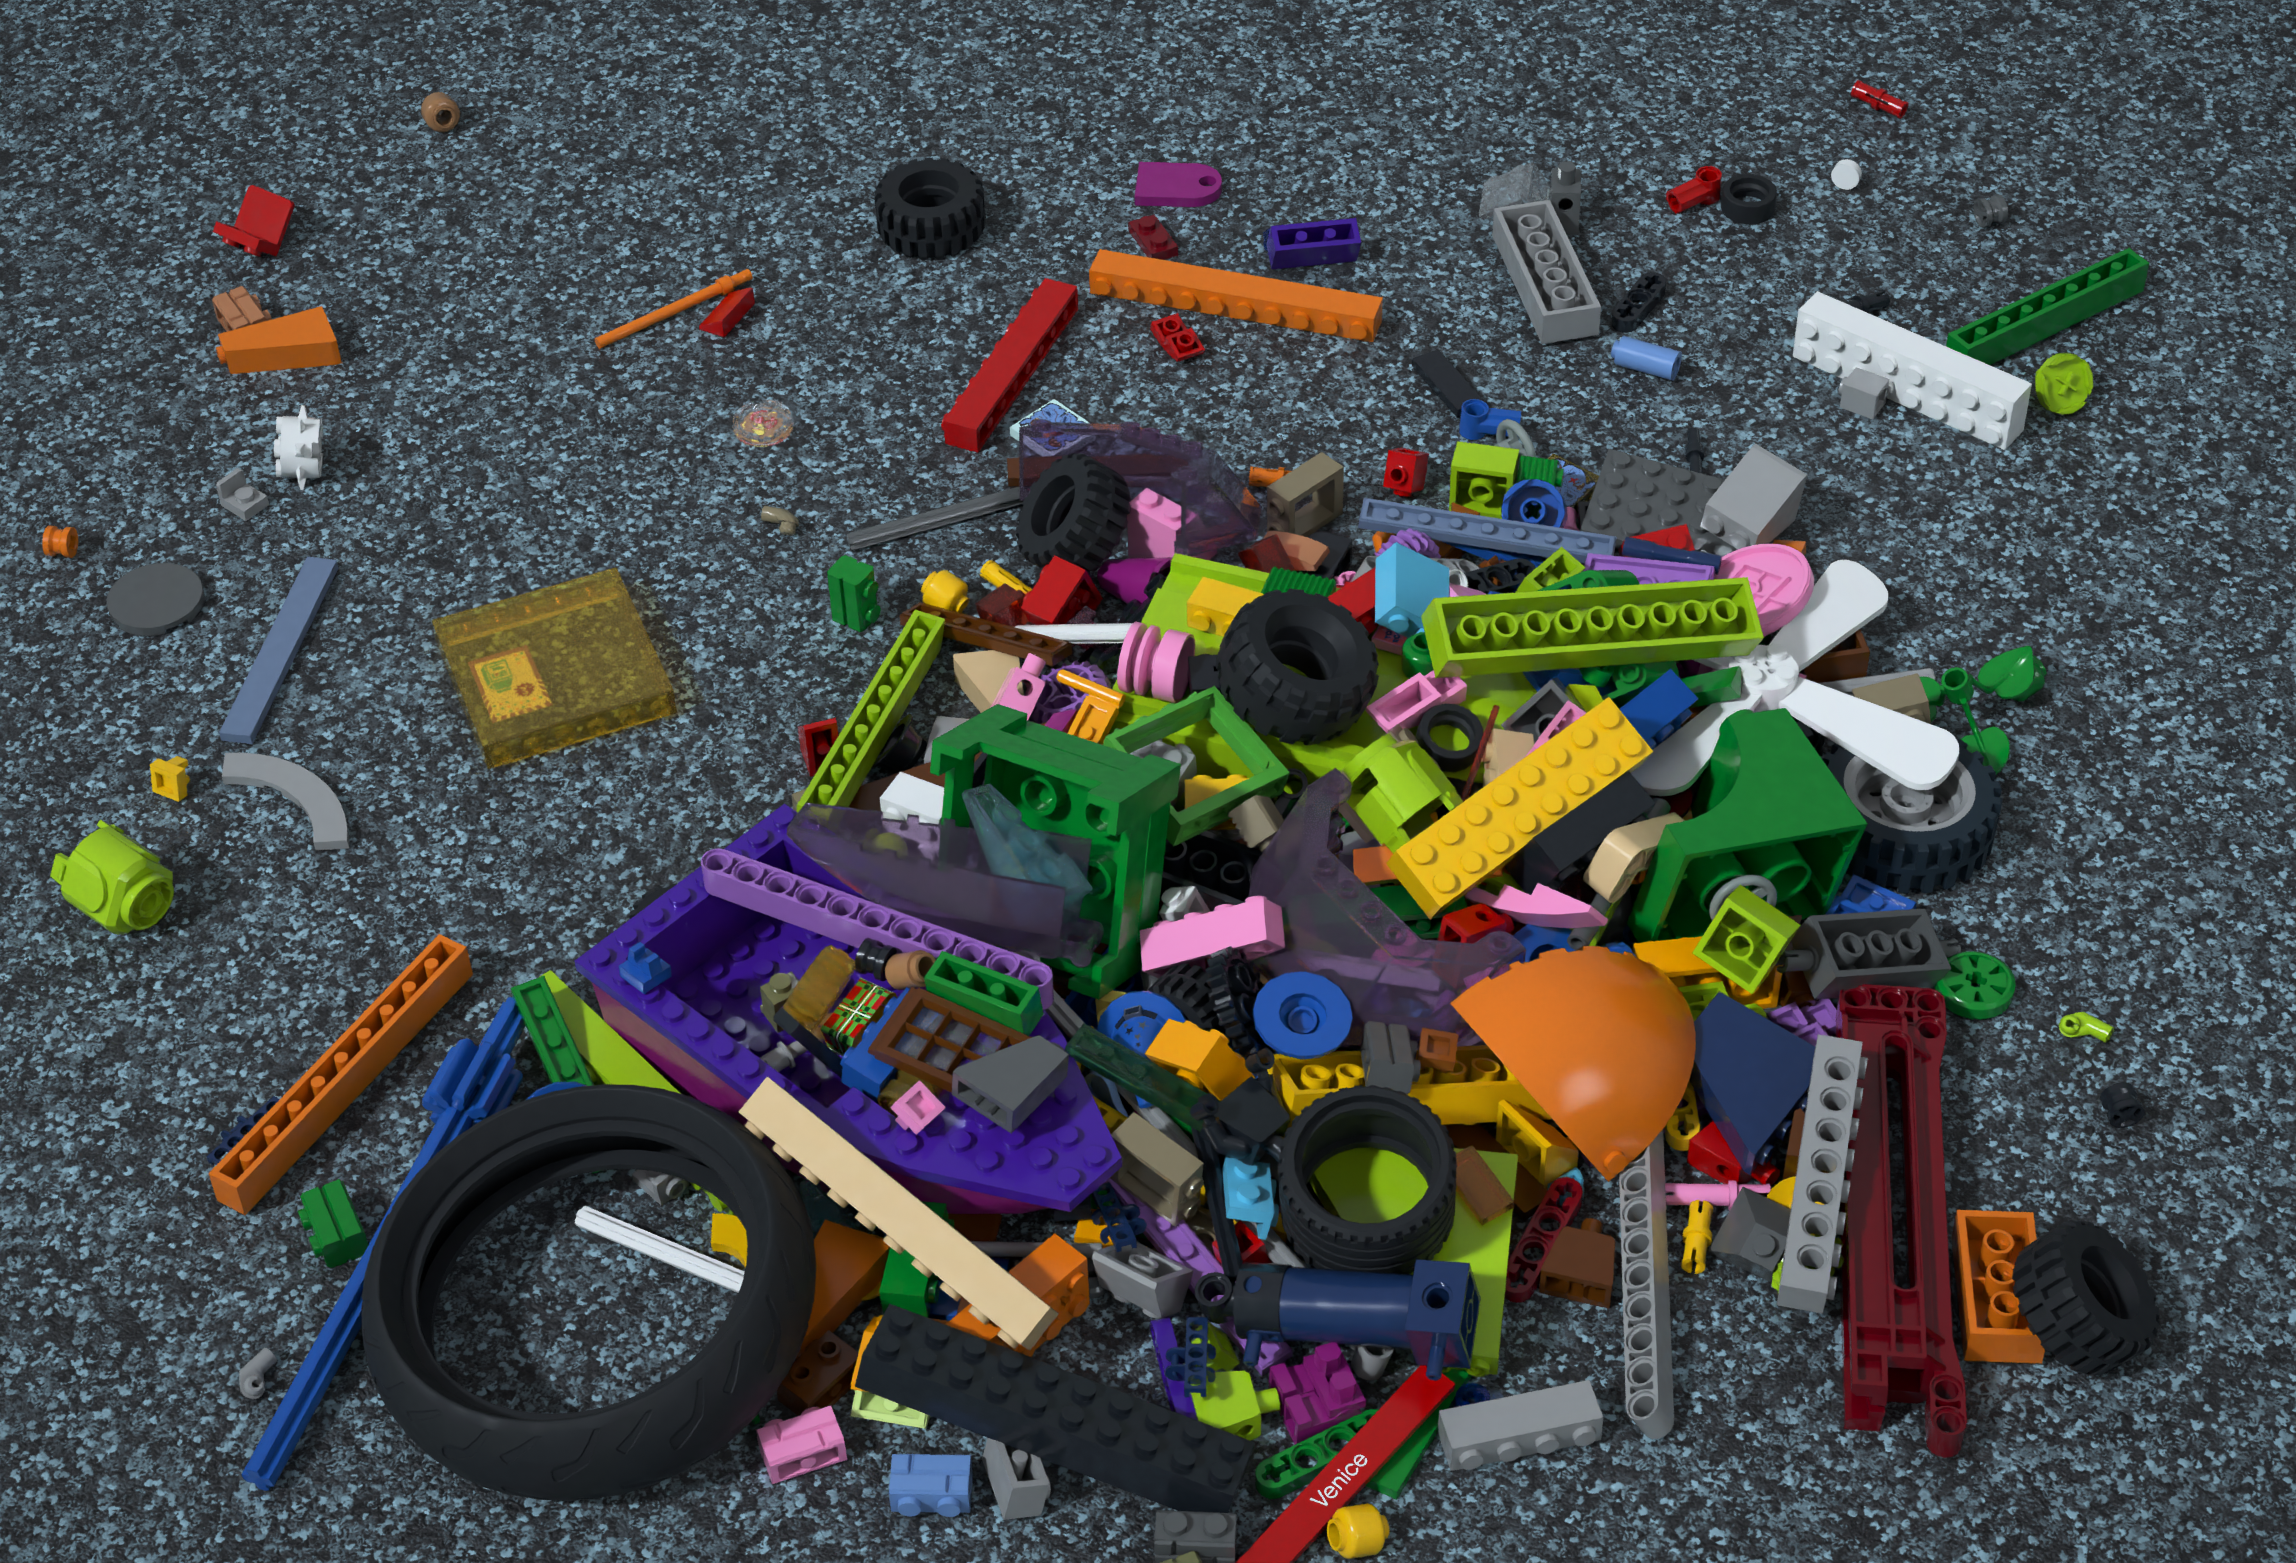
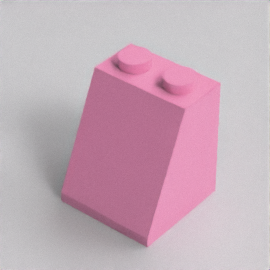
[1127,488,1217,560]

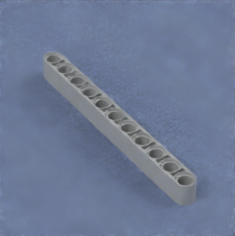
[1619,1130,1674,1439]

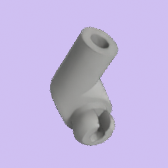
[239,1348,277,1399]

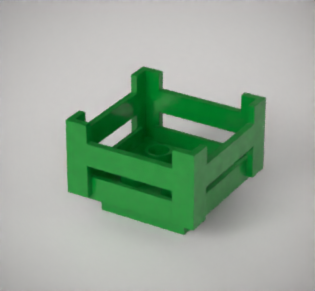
[924,704,1181,1000]

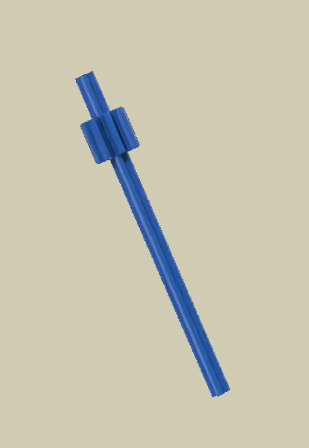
[241,997,525,1491]

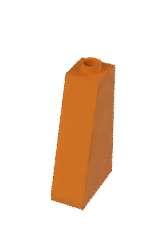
[216,306,342,374]
[796,1220,890,1359]

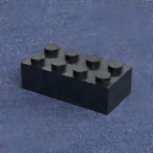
[1505,771,1656,895]

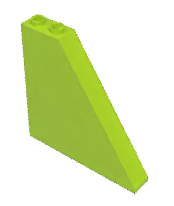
[1309,1147,1518,1377]

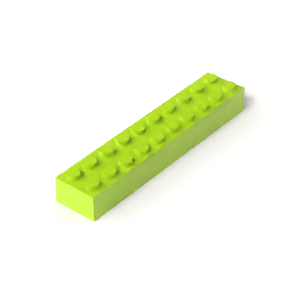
[1421,577,1764,678]

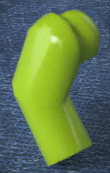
[2059,1012,2114,1043]

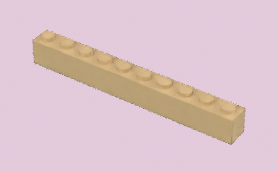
[739,1077,1059,1350]

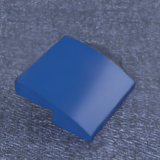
[1825,874,1916,915]

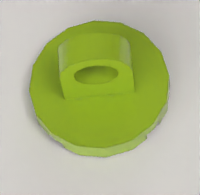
[2035,353,2093,415]

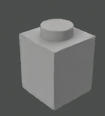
[1838,367,1889,419]

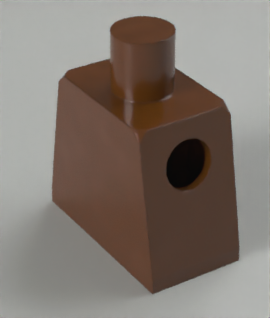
[1539,1218,1615,1309]

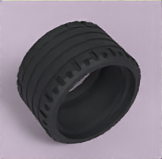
[1278,1085,1457,1275]

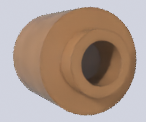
[885,950,936,990]

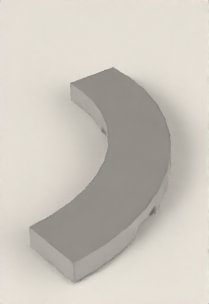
[222,753,349,851]

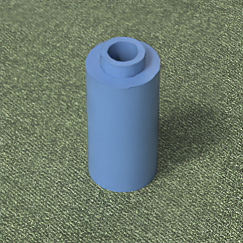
[1611,336,1682,381]

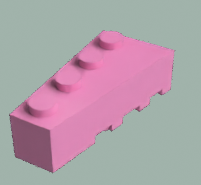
[1140,896,1285,978]

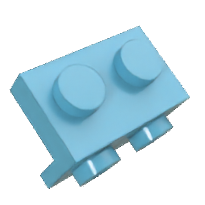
[1222,1157,1279,1240]

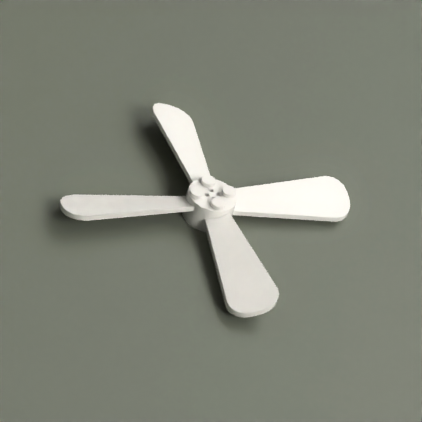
[1631,560,1959,796]

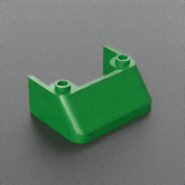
[1537,570,1679,709]

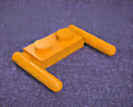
[1056,669,1126,745]

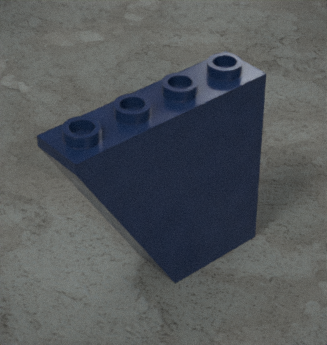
[1689,991,1815,1175]

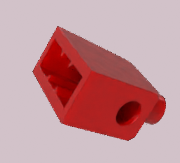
[1432,903,1514,987]
[1687,1121,1780,1186]

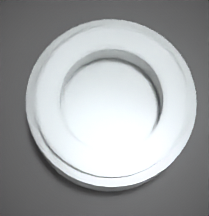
[1831,159,1862,190]

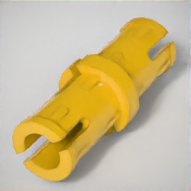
[1681,1200,1714,1274]

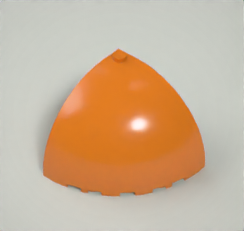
[1450,946,1696,1182]

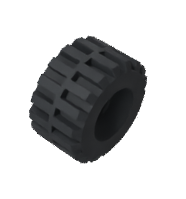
[1146,964,1226,1036]

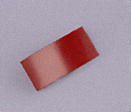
[1150,313,1205,362]

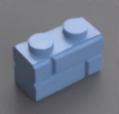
[889,1454,973,1517]

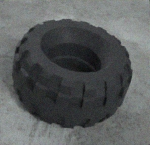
[1216,589,1379,745]

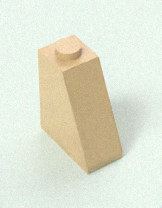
[953,650,1024,713]

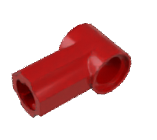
[1666,166,1722,214]

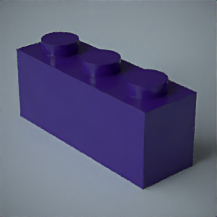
[1267,218,1361,270]

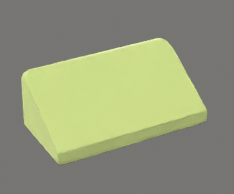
[851,1390,930,1429]

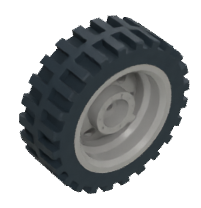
[1822,739,2002,893]

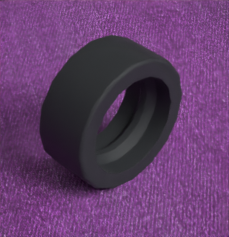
[1721,174,1777,224]
[1415,704,1484,772]

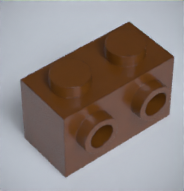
[777,1330,859,1416]

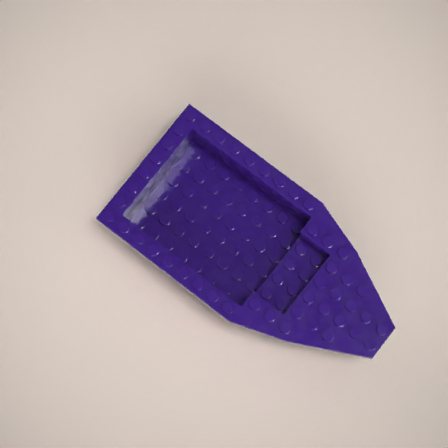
[574,804,1122,1214]

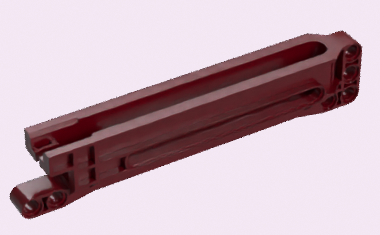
[1835,984,1967,1458]

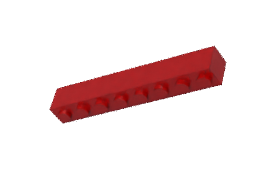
[941,278,1078,453]

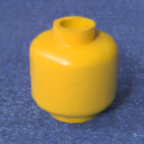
[921,570,970,613]
[1327,1503,1389,1559]

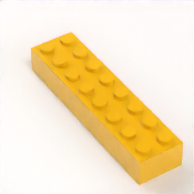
[1386,697,1654,920]
[1267,1045,1552,1131]

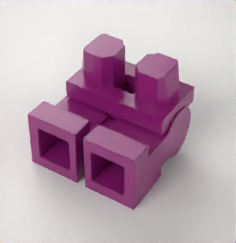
[1268,1342,1366,1445]

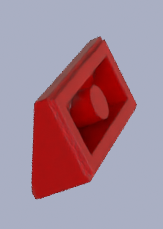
[699,288,755,337]

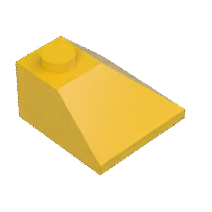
[1496,1099,1579,1189]

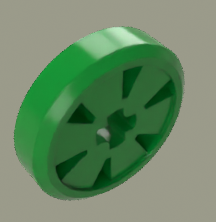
[1935,951,2016,1019]

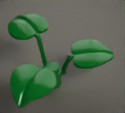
[1920,646,2035,774]

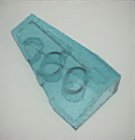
[961,784,1093,929]

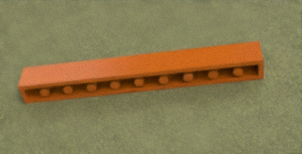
[1089,249,1383,342]
[208,934,473,1215]

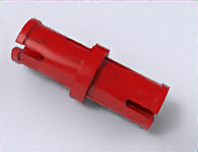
[1851,80,1909,119]

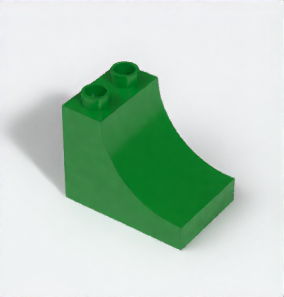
[1627,708,1868,943]

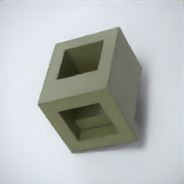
[760,971,809,1033]

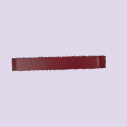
[1505,1177,1583,1303]

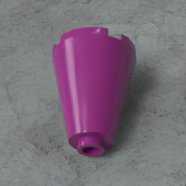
[1097,557,1172,604]

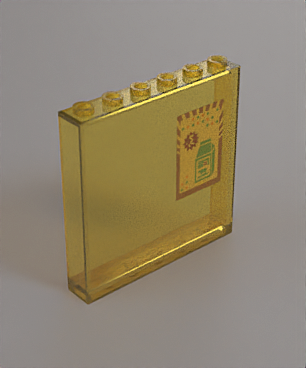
[431,567,677,769]

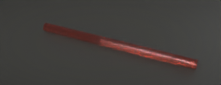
[1461,705,1500,802]

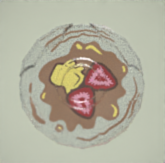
[733,400,793,447]

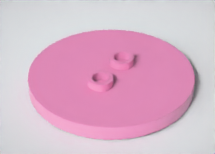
[1714,544,1814,637]

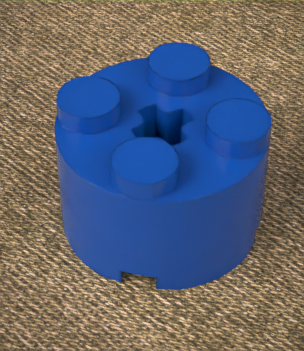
[1501,479,1568,528]

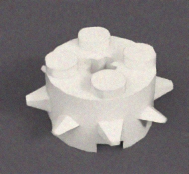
[274,405,323,490]

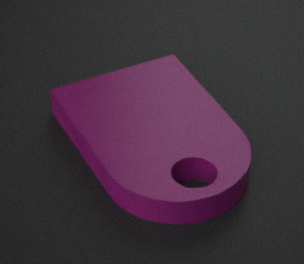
[1135,162,1222,207]

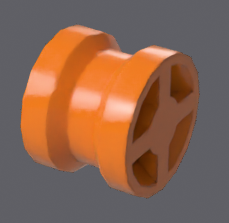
[42,525,78,558]

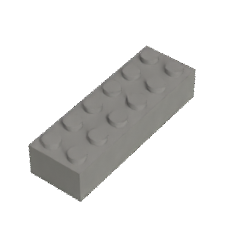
[1492,200,1601,344]

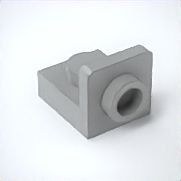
[216,468,269,521]
[632,1169,690,1206]

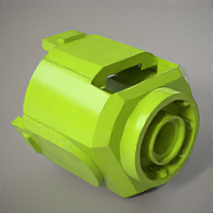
[1342,733,1463,854]
[50,820,174,935]

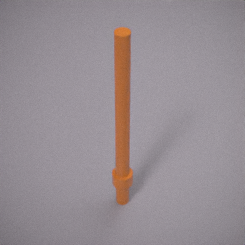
[595,269,753,349]

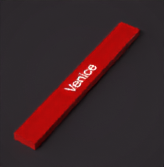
[1236,1365,1455,1563]

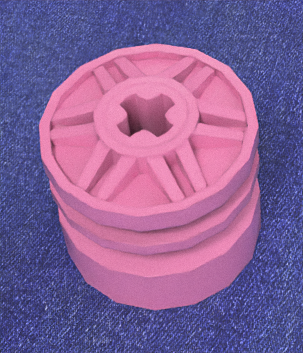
[1117,621,1195,703]

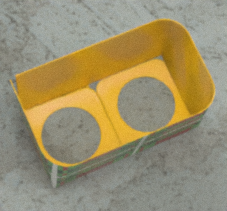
[820,978,897,1056]

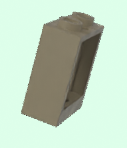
[1267,452,1344,537]
[1110,1112,1204,1227]

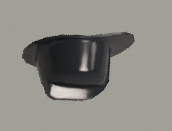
[871,714,927,773]

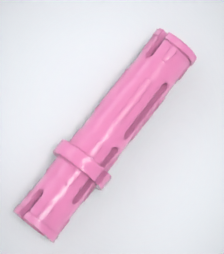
[1665,1180,1771,1210]

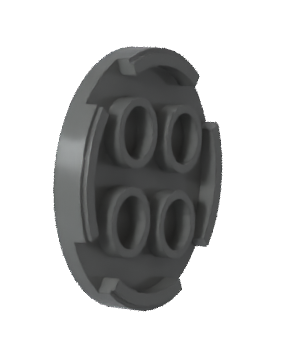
[107,563,205,636]

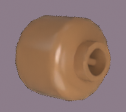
[421,92,460,132]

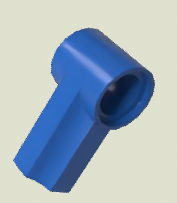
[1459,399,1521,440]

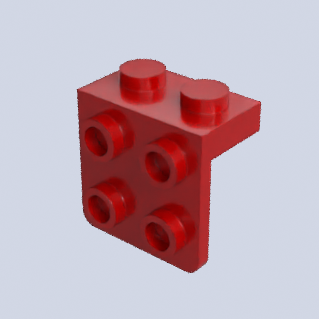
[213,185,295,257]

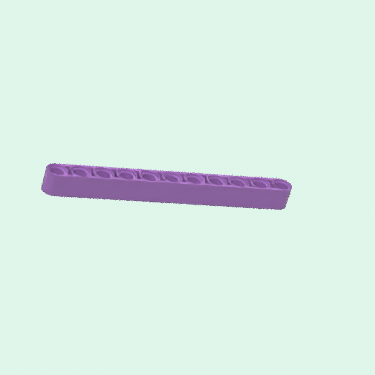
[701,848,1054,1010]

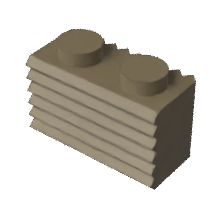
[1228,795,1291,853]

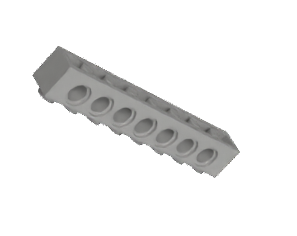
[1777,1034,1868,1314]

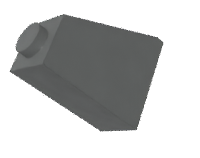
[952,1035,1069,1134]

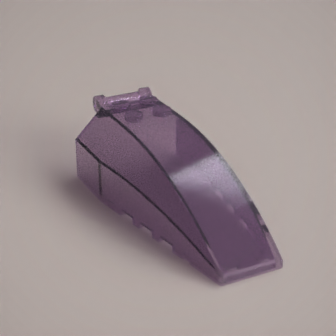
[787,803,1104,967]

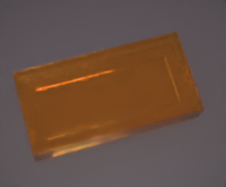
[1456,1145,1514,1225]

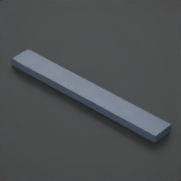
[1358,498,1617,563]
[219,557,339,744]

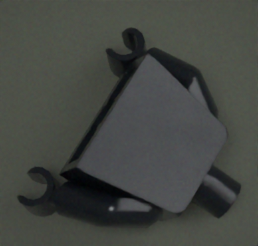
[1190,1048,1291,1165]

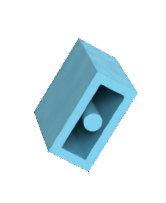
[1375,542,1449,638]

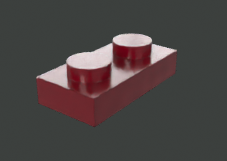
[1128,214,1178,260]

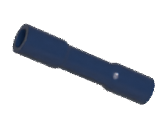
[1622,536,1722,575]

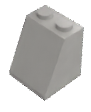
[1701,444,1808,549]

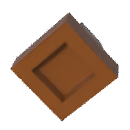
[1417,1027,1458,1074]

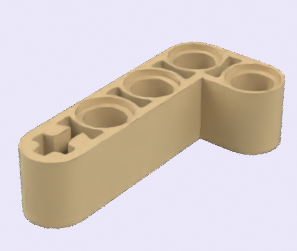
[1583,813,1685,903]

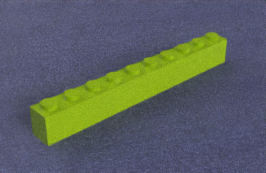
[796,610,945,836]
[538,970,735,1215]

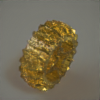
[783,945,856,1034]

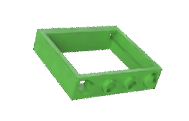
[1103,686,1290,847]

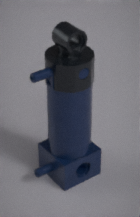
[1195,1259,1481,1381]

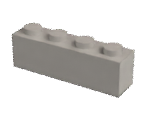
[1438,1380,1603,1471]

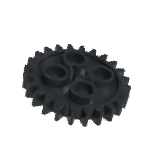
[1206,946,1275,1058]

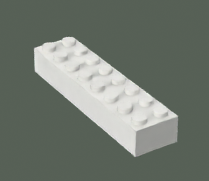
[1793,291,2032,450]

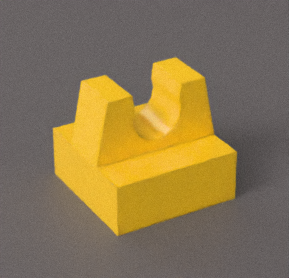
[150,756,190,802]

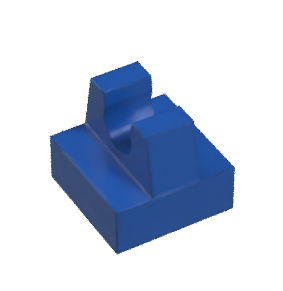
[619,942,672,994]

